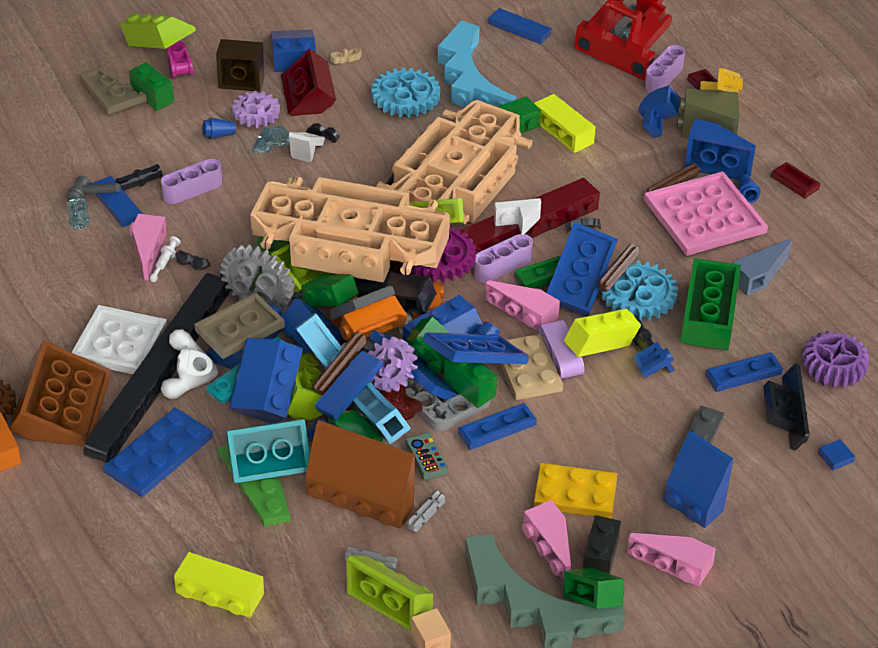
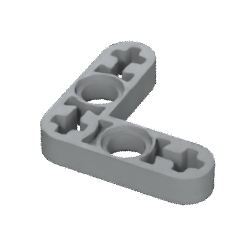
[400,378,491,431]

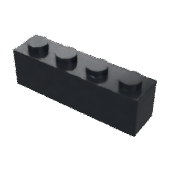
[353,272,437,314]

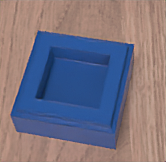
[818,439,855,470]

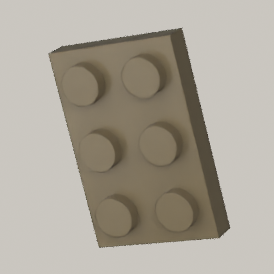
[195,293,285,359]

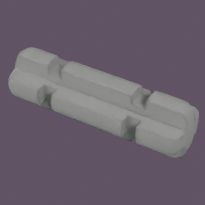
[406,491,445,532]
[345,546,398,572]

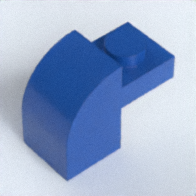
[638,85,681,138]

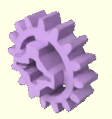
[232,91,280,128]
[368,337,418,393]

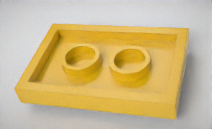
[534,463,618,519]

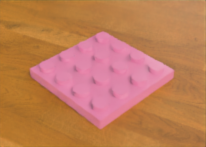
[644,172,768,256]

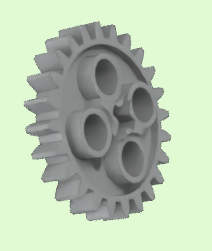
[220,244,296,309]

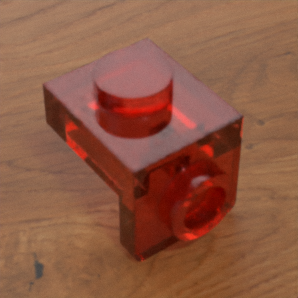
[381,384,423,420]

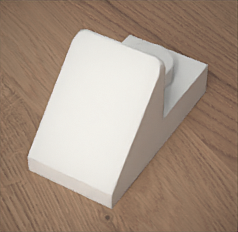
[289,132,325,163]
[494,198,541,235]

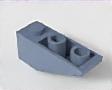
[732,239,792,296]

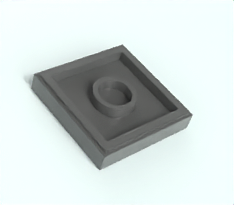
[330,286,395,319]

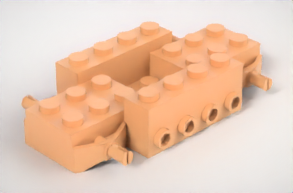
[376,100,533,224]
[250,176,450,282]

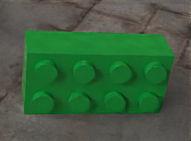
[680,258,741,350]

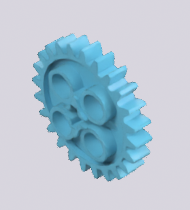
[371,67,441,118]
[600,260,678,321]

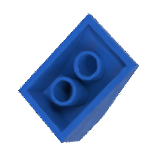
[271,30,316,72]
[685,119,756,180]
[663,431,734,528]

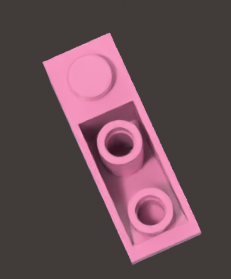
[485,280,560,331]
[522,500,571,583]
[627,533,716,587]

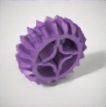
[802,330,869,388]

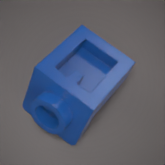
[632,342,674,378]

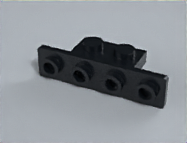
[763,363,810,451]

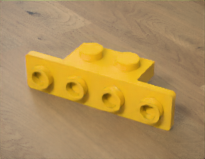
[700,68,743,94]

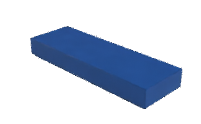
[488,8,552,44]
[91,176,142,227]
[315,351,383,421]
[705,352,783,392]
[458,403,537,450]

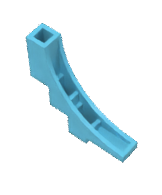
[438,20,517,108]
[295,313,411,444]

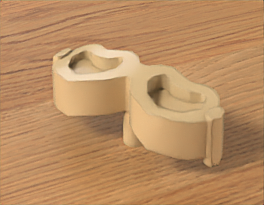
[330,48,361,64]

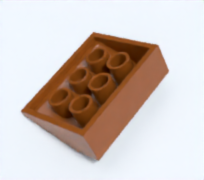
[9,341,112,446]
[305,420,415,529]

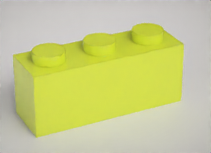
[534,94,596,153]
[564,309,641,357]
[174,552,264,618]

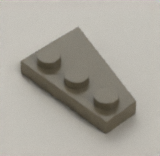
[80,67,147,115]

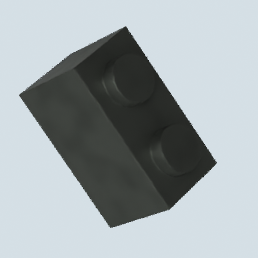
[583,515,621,574]

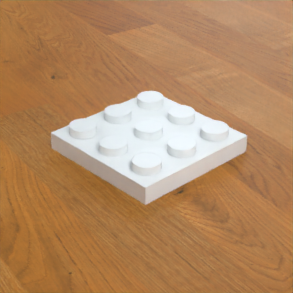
[72,305,167,374]

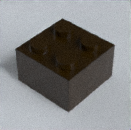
[216,39,265,92]

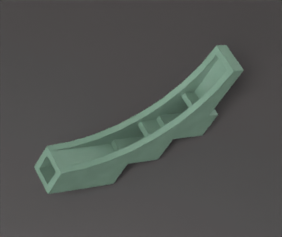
[465,534,625,648]

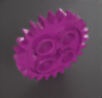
[402,225,476,284]

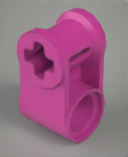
[167,40,194,78]

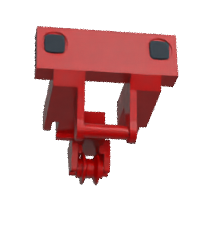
[574,0,672,81]

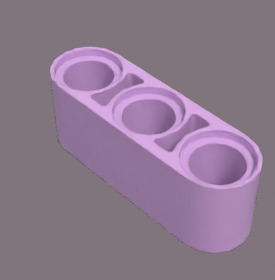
[645,45,685,93]
[161,159,222,204]
[473,234,533,283]
[538,320,584,379]

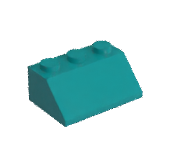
[224,419,310,483]

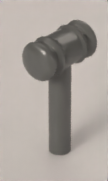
[67,176,121,204]

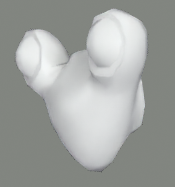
[161,329,218,399]

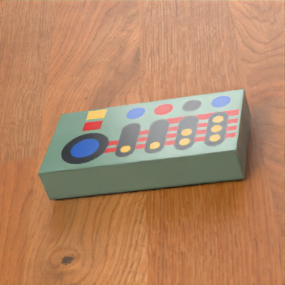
[406,432,448,480]

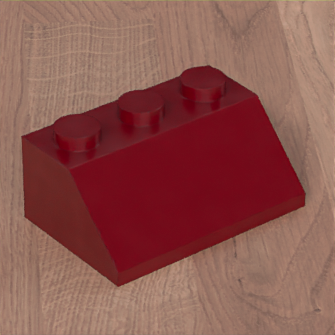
[281,48,336,116]

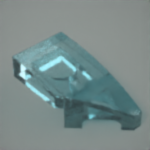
[252,126,290,153]

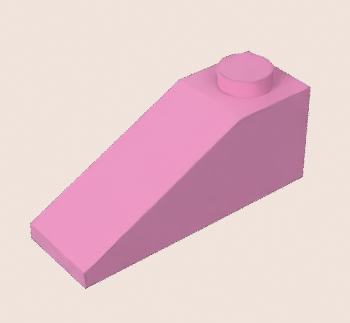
[130,214,167,281]

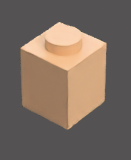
[411,608,451,648]

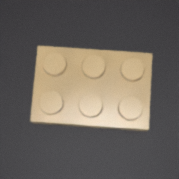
[500,334,564,400]

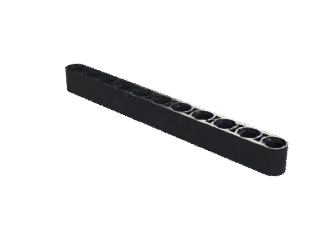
[83,273,230,463]

